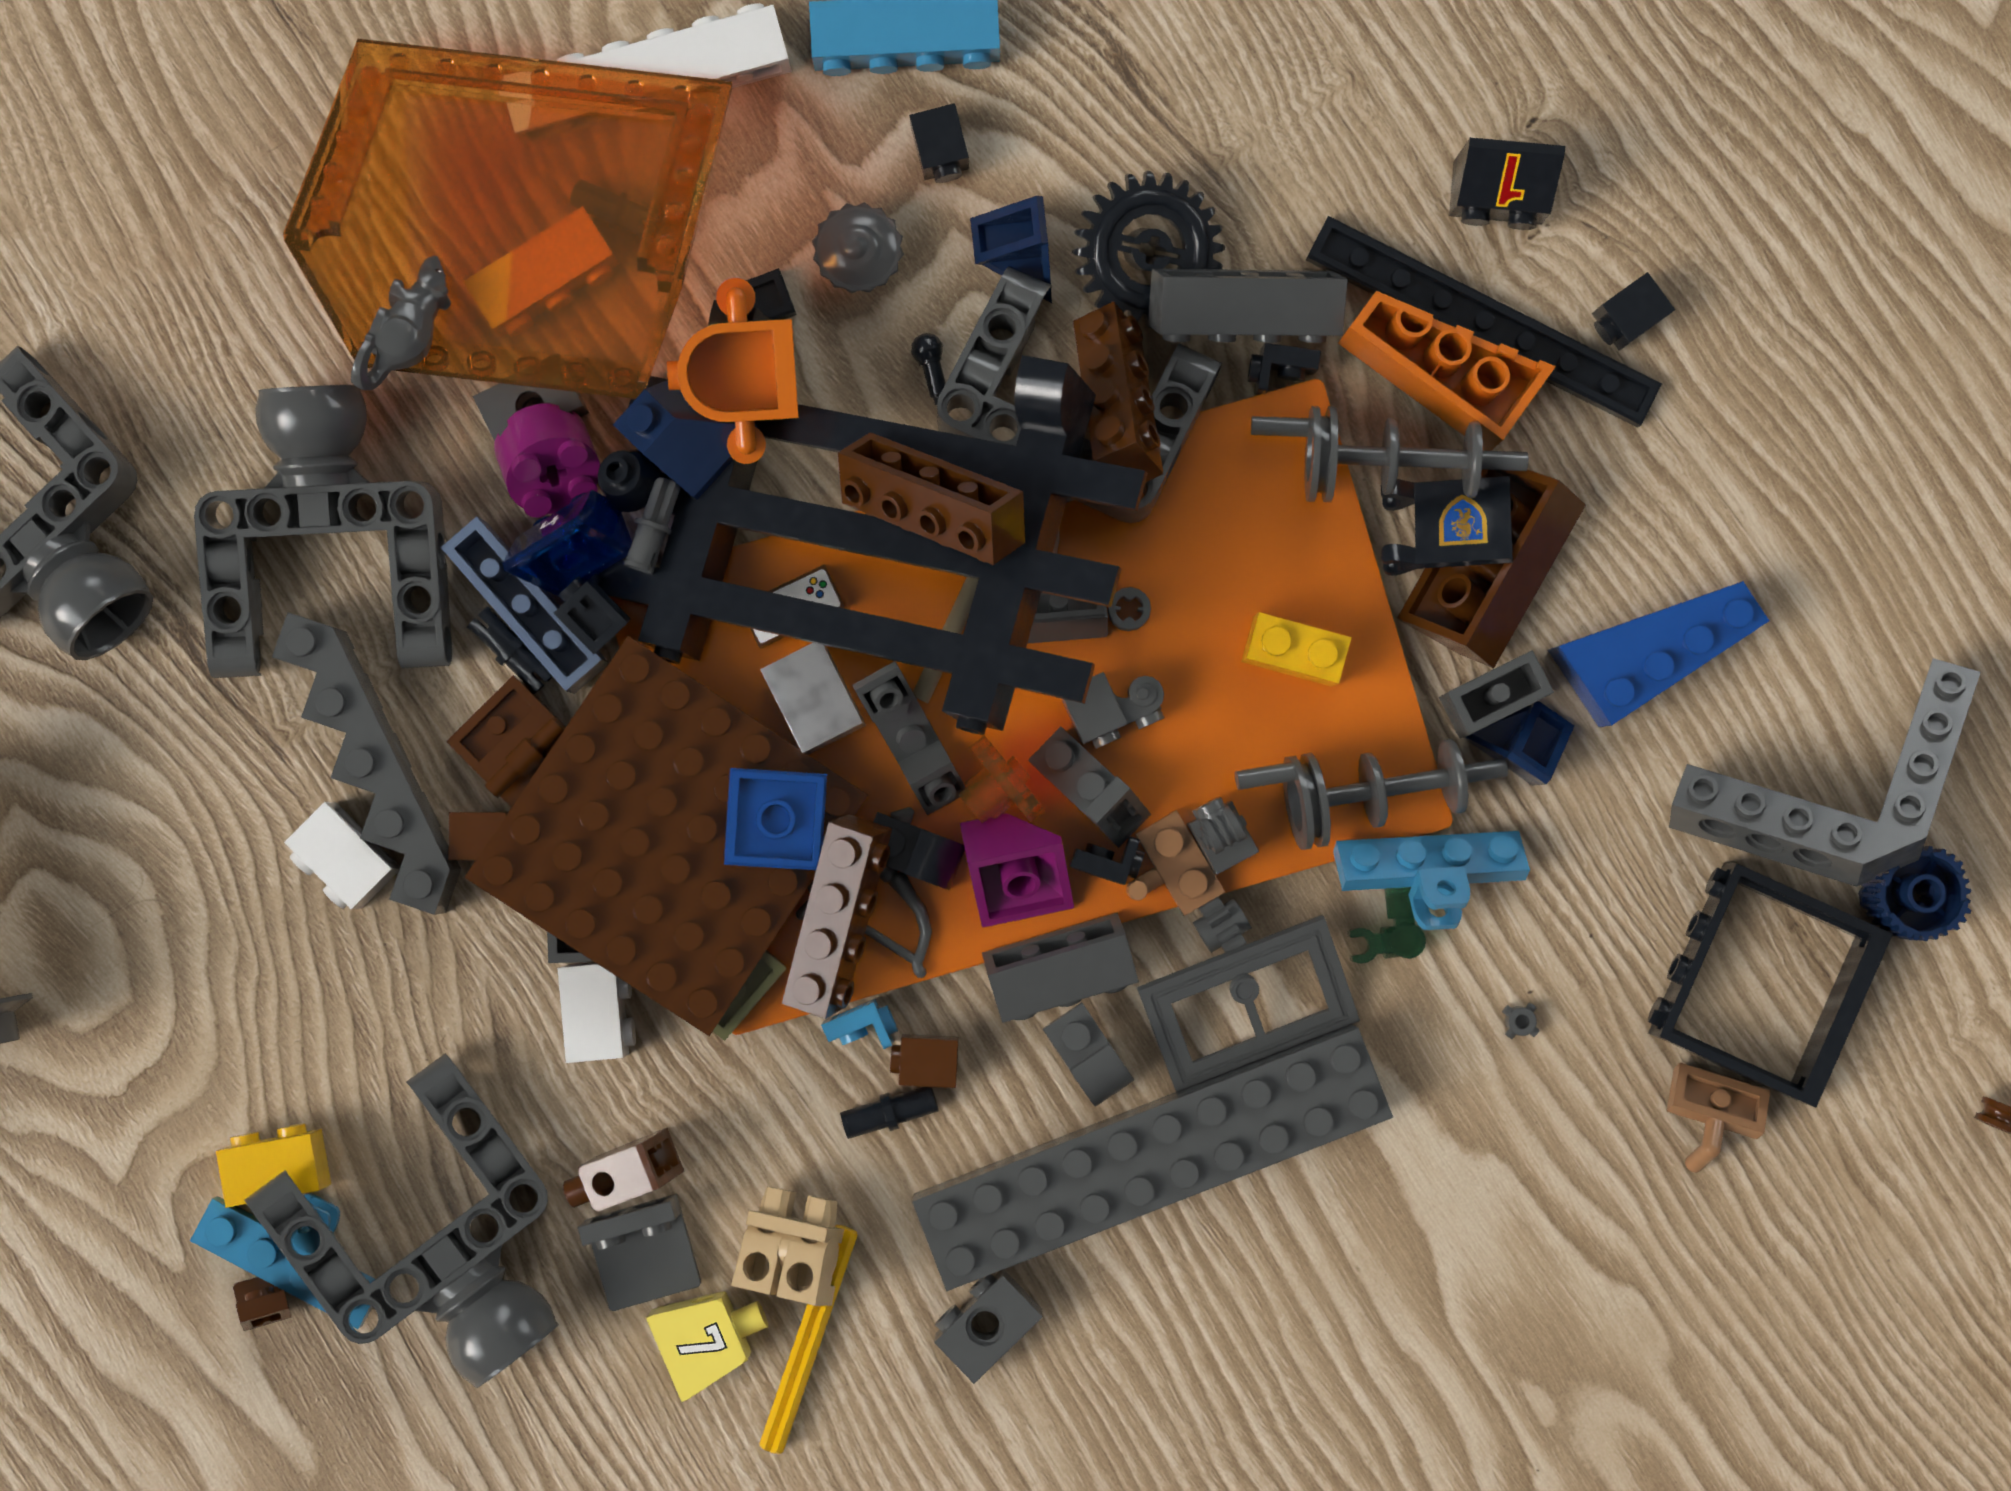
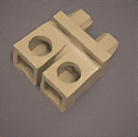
[731,1186,844,1306]

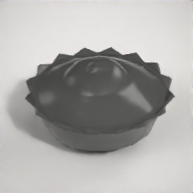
[812,202,904,294]

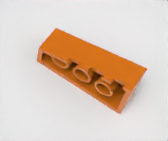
[1338,291,1556,451]

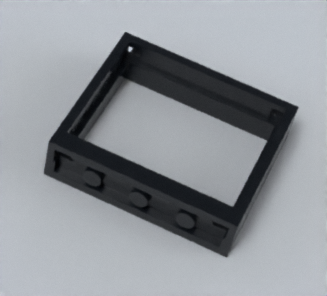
[1648,863,1893,1108]

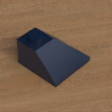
[613,380,761,500]

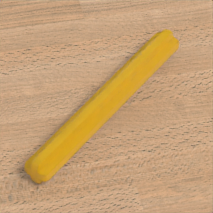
[759,1225,858,1454]

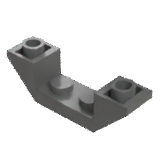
[852,661,969,815]

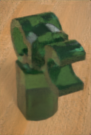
[1347,887,1426,964]

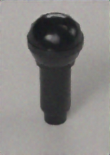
[911,333,946,405]

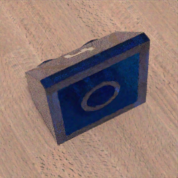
[502,490,632,596]

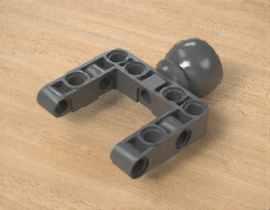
[937,266,1222,554]
[0,345,154,660]
[194,385,452,678]
[244,1053,559,1388]

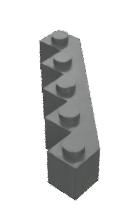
[272,612,461,915]

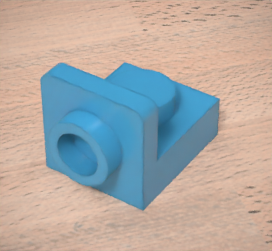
[821,999,898,1049]

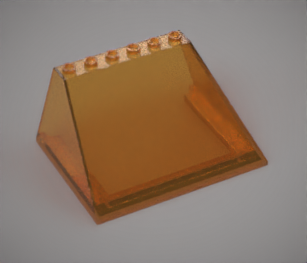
[283,39,732,399]

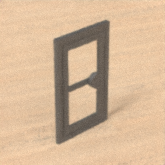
[1137,915,1360,1093]

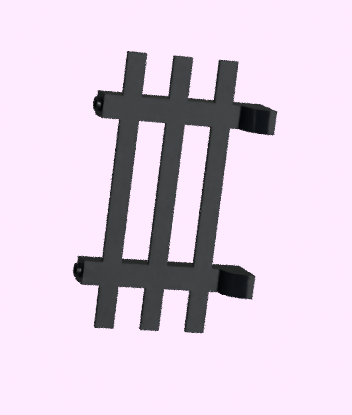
[578,300,1148,735]

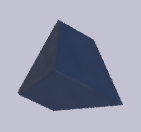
[970,196,1052,303]
[1464,701,1575,786]

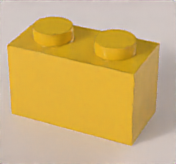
[1241,612,1352,687]
[216,1123,331,1208]

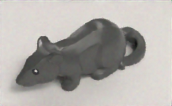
[351,256,451,390]

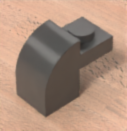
[1043,1002,1134,1107]

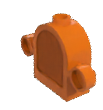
[667,278,799,464]

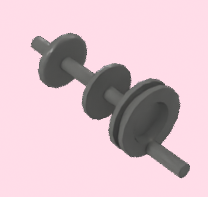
[1251,406,1529,502]
[1235,739,1508,850]

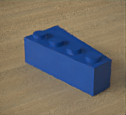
[1548,581,1770,728]

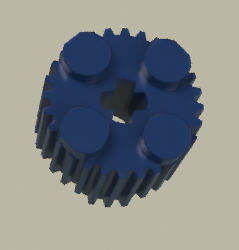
[1858,846,1971,941]

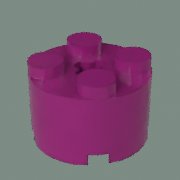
[494,403,600,518]

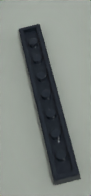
[1306,216,1662,428]

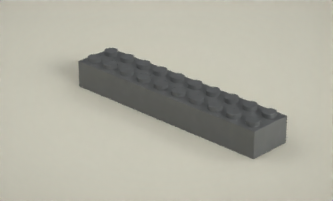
[912,1024,1393,1291]

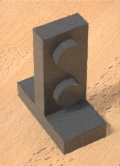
[1028,726,1151,848]

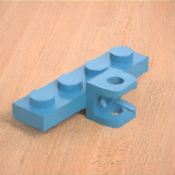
[1333,831,1530,930]
[190,1193,375,1329]

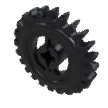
[1072,171,1225,328]

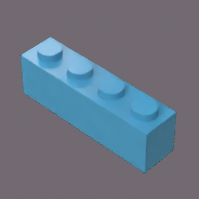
[809,0,1000,76]

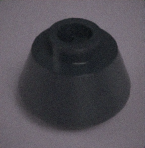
[598,449,661,513]

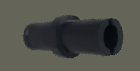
[467,606,553,694]
[840,1087,939,1139]

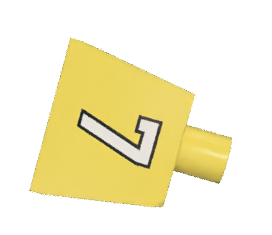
[646,1291,768,1402]

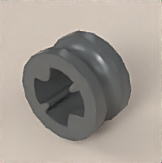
[1107,587,1151,631]

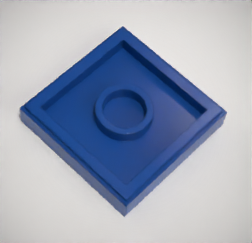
[724,768,827,870]

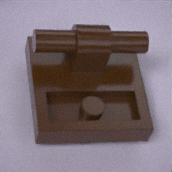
[446,675,566,808]

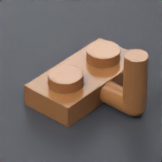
[1126,810,1225,916]
[1667,1063,1770,1173]

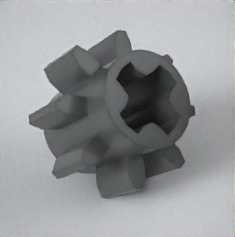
[1193,896,1252,953]

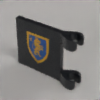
[1381,476,1513,576]

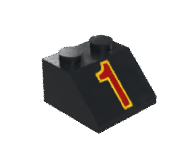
[1449,137,1565,230]

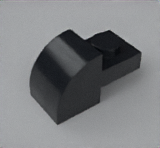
[873,812,965,890]

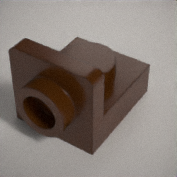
[233,1277,292,1331]

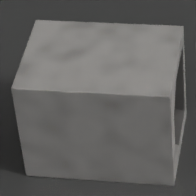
[760,643,866,755]

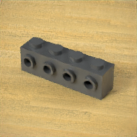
[1148,269,1348,343]

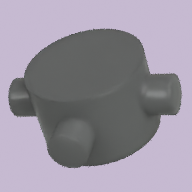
[1502,1002,1539,1039]

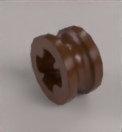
[1974,1096,2011,1134]

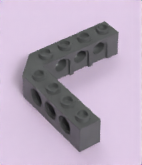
[1669,658,1981,887]

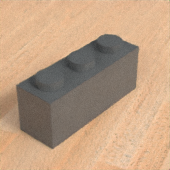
[982,912,1139,1023]

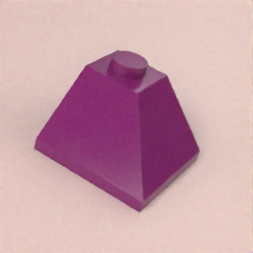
[960,813,1074,928]

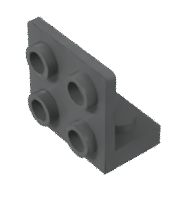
[577,1194,701,1311]

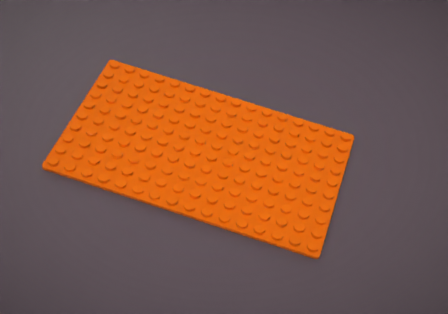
[610,379,1453,1035]

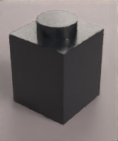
[909,103,969,183]
[1592,272,1675,351]

